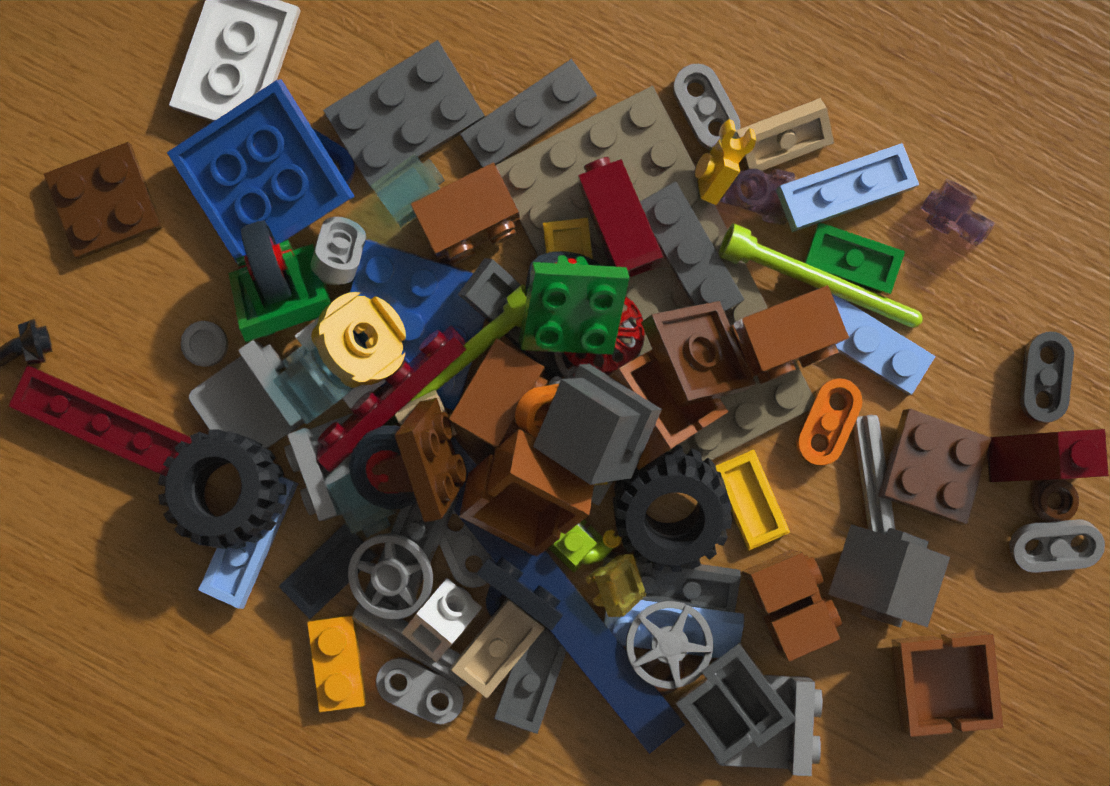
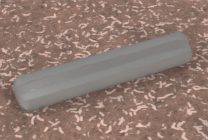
[853,415,895,535]
[352,604,467,687]

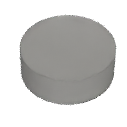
[181,321,228,367]

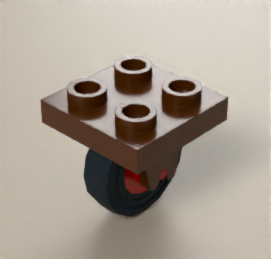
[349,398,466,522]

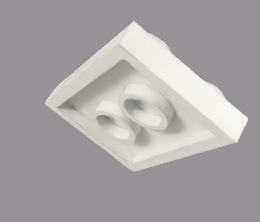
[169,0,301,122]

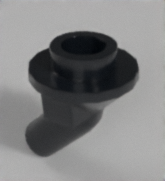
[0,319,53,366]

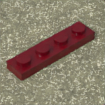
[317,325,467,472]
[8,365,192,476]

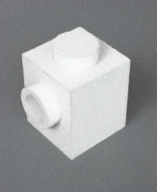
[402,578,482,662]

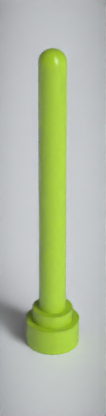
[719,223,923,328]
[382,285,527,426]

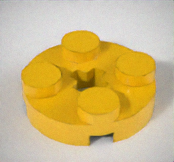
[311,292,406,388]

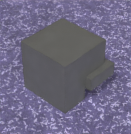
[533,364,662,485]
[828,524,950,628]
[676,643,796,765]

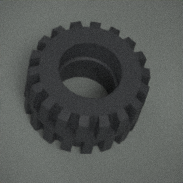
[158,429,286,549]
[613,445,732,572]

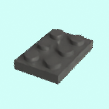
[323,40,485,189]

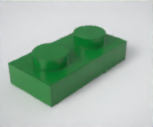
[804,222,905,296]

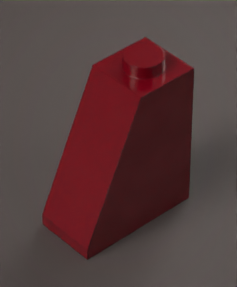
[578,157,663,278]
[987,429,1109,482]

